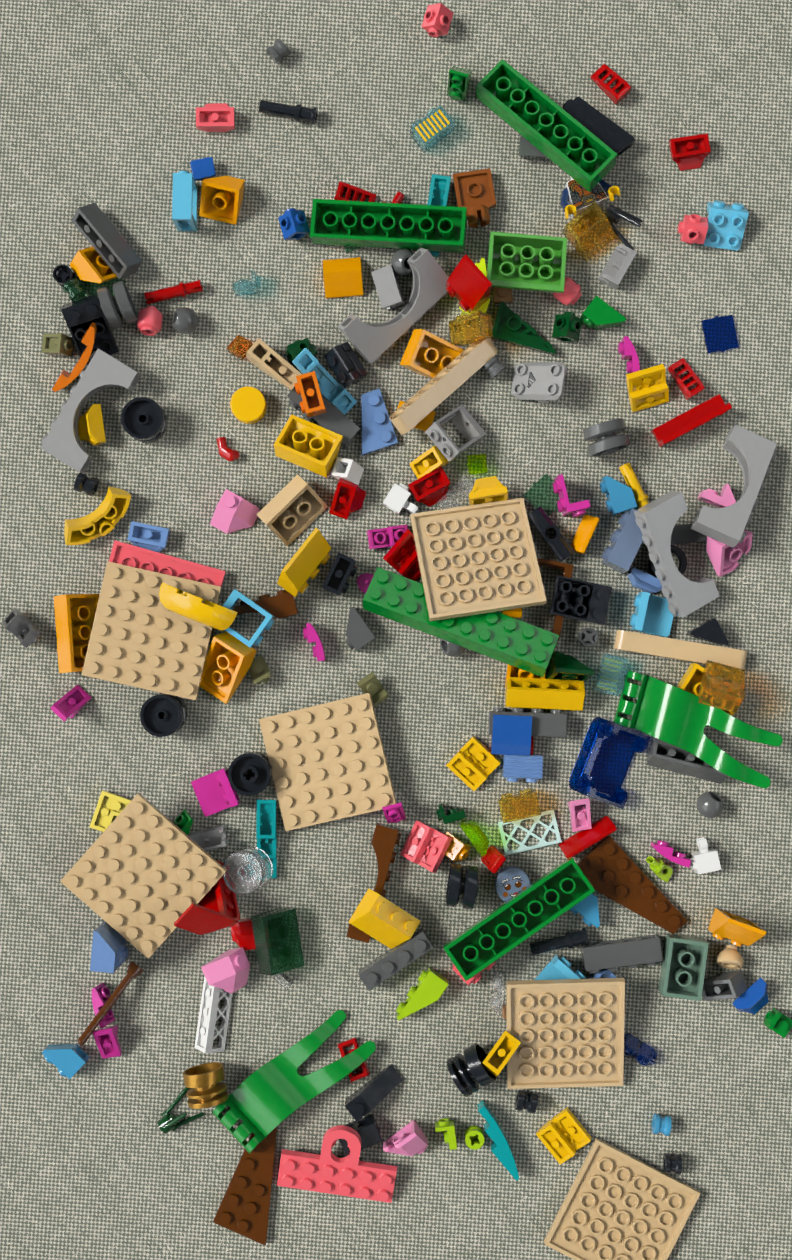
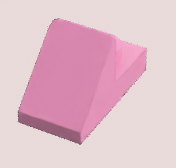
[698,483,736,508]
[567,798,592,832]

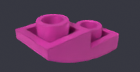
[618,336,640,373]
[367,525,408,550]
[303,623,326,661]
[382,802,406,823]
[651,840,691,868]
[92,983,115,1029]

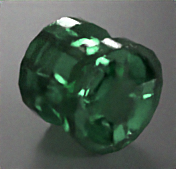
[62,278,87,302]

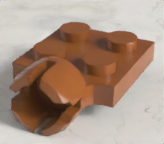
[453,168,496,228]

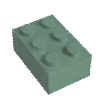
[658,933,709,1001]

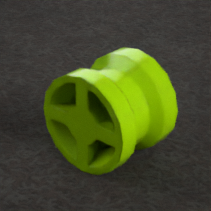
[464,1125,484,1150]

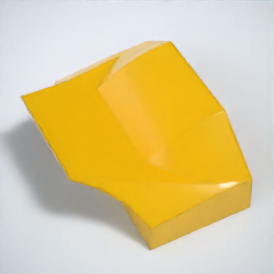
[78,404,106,446]
[469,476,508,505]

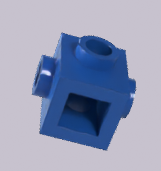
[278,208,310,240]

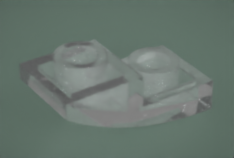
[437,474,474,509]
[488,970,504,1016]

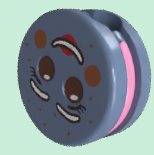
[494,866,531,902]

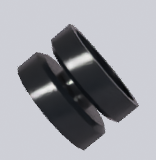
[121,397,167,443]
[140,693,188,737]
[228,751,272,796]
[445,863,479,910]

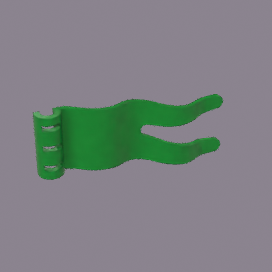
[613,670,783,788]
[212,1010,376,1154]

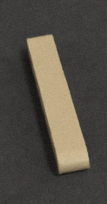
[389,334,498,435]
[614,630,747,670]

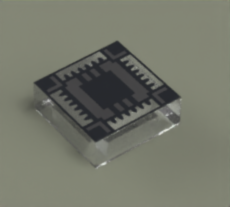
[273,968,293,990]

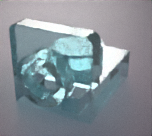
[233,270,261,296]

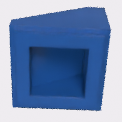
[190,157,216,181]

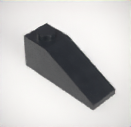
[345,1064,403,1122]

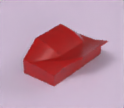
[669,133,711,171]
[408,466,451,507]
[329,478,366,520]
[230,916,271,951]

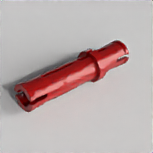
[144,279,203,305]

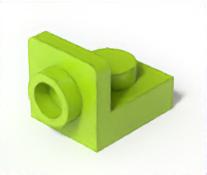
[435,1118,457,1150]

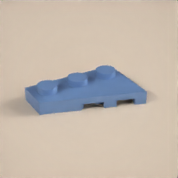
[361,389,398,456]

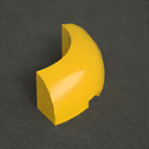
[64,487,131,545]
[159,583,238,630]

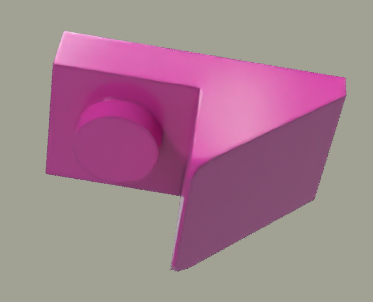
[50,685,92,722]
[93,1025,122,1059]

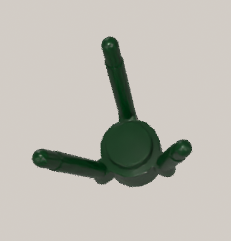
[158,1087,204,1134]

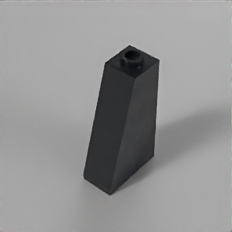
[563,96,635,157]

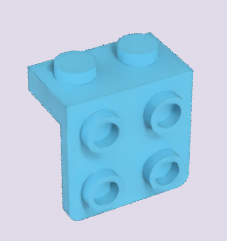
[703,200,749,250]
[630,591,674,637]
[534,955,586,980]

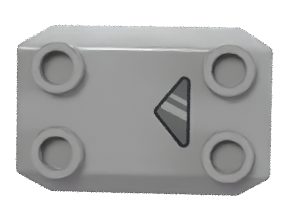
[511,362,567,403]

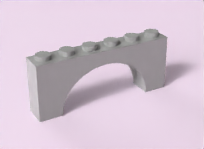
[337,248,449,364]
[40,349,142,473]
[691,425,777,548]
[634,491,720,618]

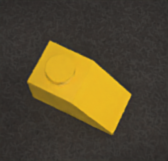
[409,446,455,479]
[482,1030,521,1077]

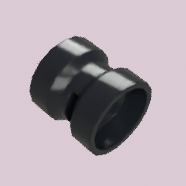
[53,264,76,288]
[74,472,99,497]
[515,1090,538,1114]

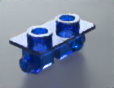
[624,1032,658,1066]

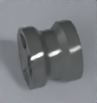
[266,39,290,65]
[482,355,506,379]
[577,628,598,647]

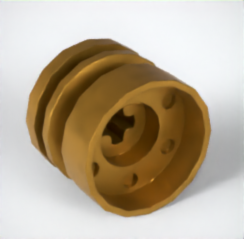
[183,1062,229,1109]

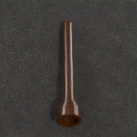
[78,961,144,1045]

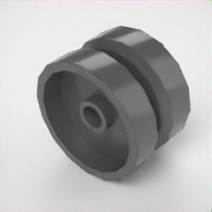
[97,280,138,330]
[582,418,631,457]

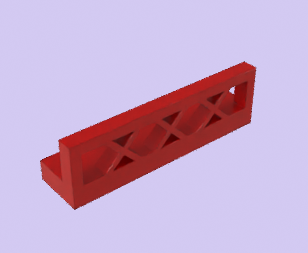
[651,394,732,447]

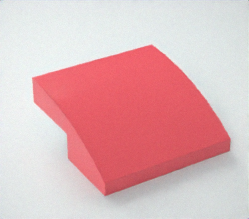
[400,820,453,873]

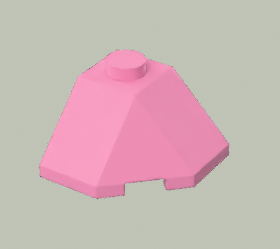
[210,489,262,534]
[706,531,753,577]
[201,947,250,994]
[383,1120,428,1156]

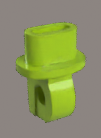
[646,856,673,883]

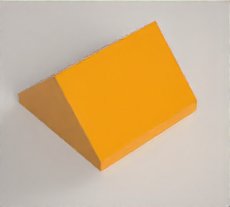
[323,257,363,299]

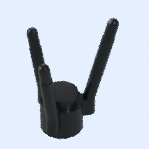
[603,204,642,250]

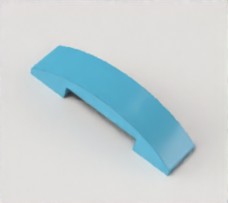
[292,348,357,415]

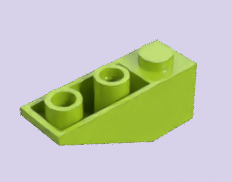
[396,967,449,1020]

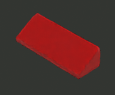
[559,816,617,859]

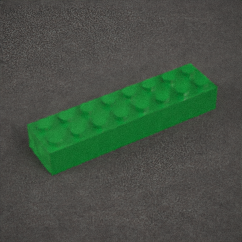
[476,59,617,192]
[310,199,468,253]
[443,857,595,981]

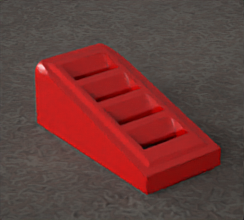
[590,64,632,105]
[334,181,377,202]
[667,358,705,400]
[481,845,506,874]
[337,1037,370,1082]

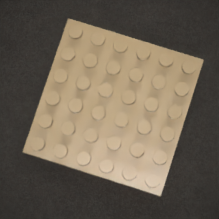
[410,498,547,621]
[82,561,222,700]
[259,693,397,831]
[60,793,227,959]
[506,978,625,1089]
[544,1138,701,1260]

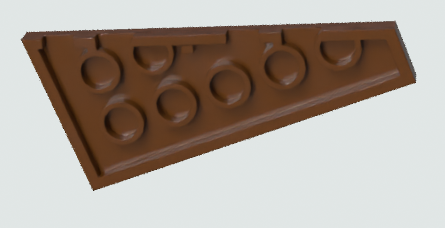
[577,835,687,934]
[213,1127,277,1246]

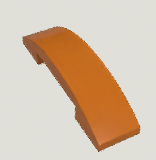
[52,322,96,392]

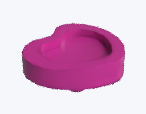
[357,573,374,593]

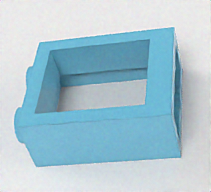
[172,171,198,231]
[223,589,275,648]

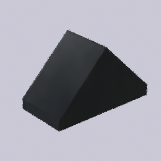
[687,618,728,646]

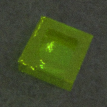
[466,453,488,476]

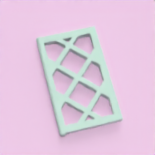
[498,809,562,856]

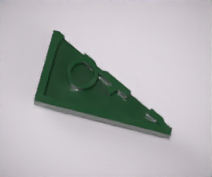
[490,301,556,356]

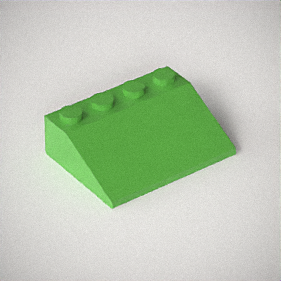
[487,231,567,293]

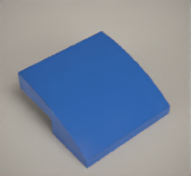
[491,715,532,756]

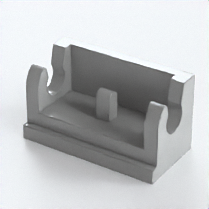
[598,244,637,290]
[371,265,405,310]
[188,825,229,851]

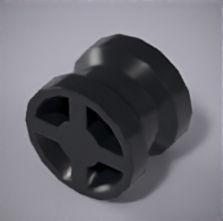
[663,1153,682,1175]

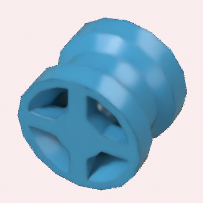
[652,1114,671,1136]

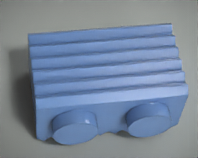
[502,755,543,783]

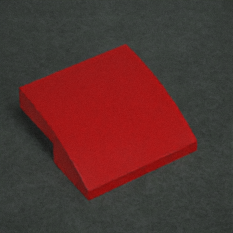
[383,529,421,581]

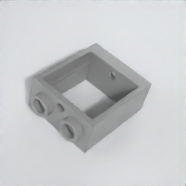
[425,404,486,462]

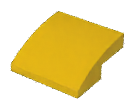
[626,364,669,412]
[446,735,502,791]
[536,1107,592,1164]

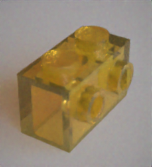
[449,310,493,346]
[497,788,541,823]

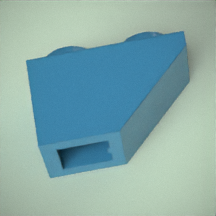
[600,476,637,516]
[569,893,600,928]
[42,1044,90,1079]

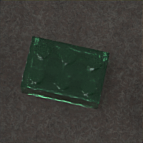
[251,907,304,976]

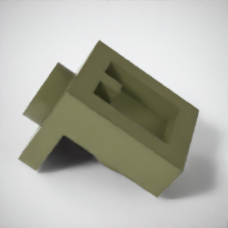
[42,333,74,357]
[248,655,273,686]
[357,672,389,707]

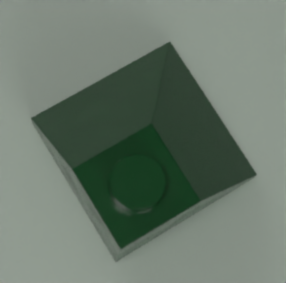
[547,651,594,683]

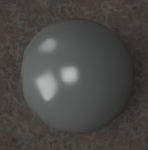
[391,248,414,276]
[172,307,198,334]
[440,639,466,657]
[697,791,724,819]

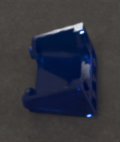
[569,717,650,809]

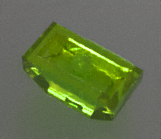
[459,819,489,857]

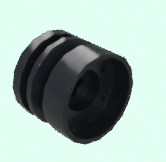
[447,1043,497,1097]

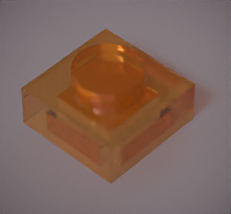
[226,335,253,360]

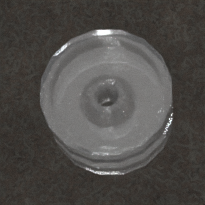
[223,847,273,895]

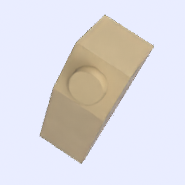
[246,338,302,390]

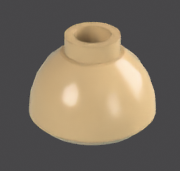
[716,945,744,970]

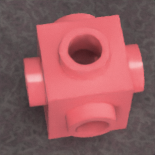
[422,3,454,37]
[678,214,708,244]

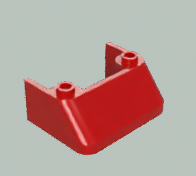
[174,860,240,935]

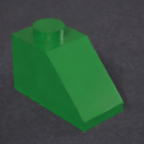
[580,296,627,330]

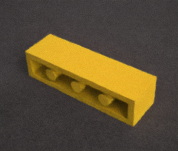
[505,677,585,711]

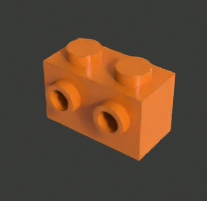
[294,371,326,418]

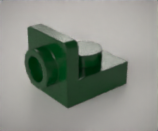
[436,803,466,824]

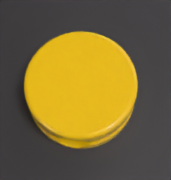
[230,386,267,424]

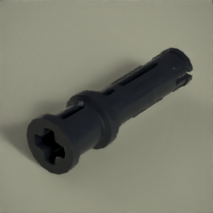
[259,100,318,125]
[530,927,589,956]

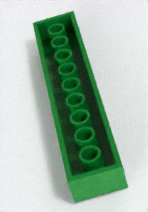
[363,567,559,678]

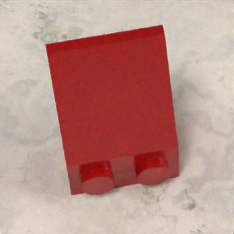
[446,255,492,314]

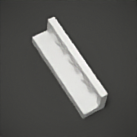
[194,976,232,1053]

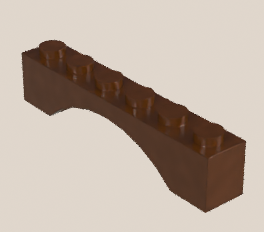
[212,589,299,632]
[346,822,401,943]

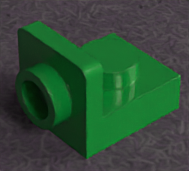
[763,1008,792,1038]

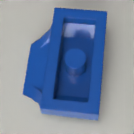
[732,978,769,1015]

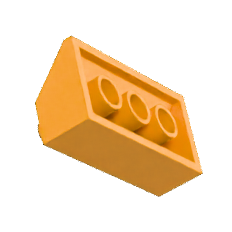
[54,594,99,673]

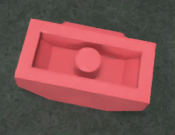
[196,103,235,132]

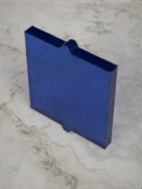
[701,315,739,354]

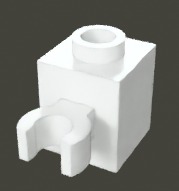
[328,457,364,485]
[383,483,418,515]
[690,837,721,874]

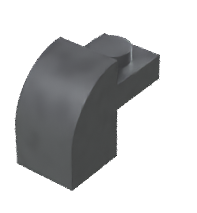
[2,607,41,648]

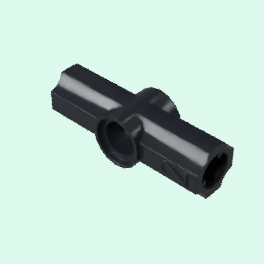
[527,506,575,562]

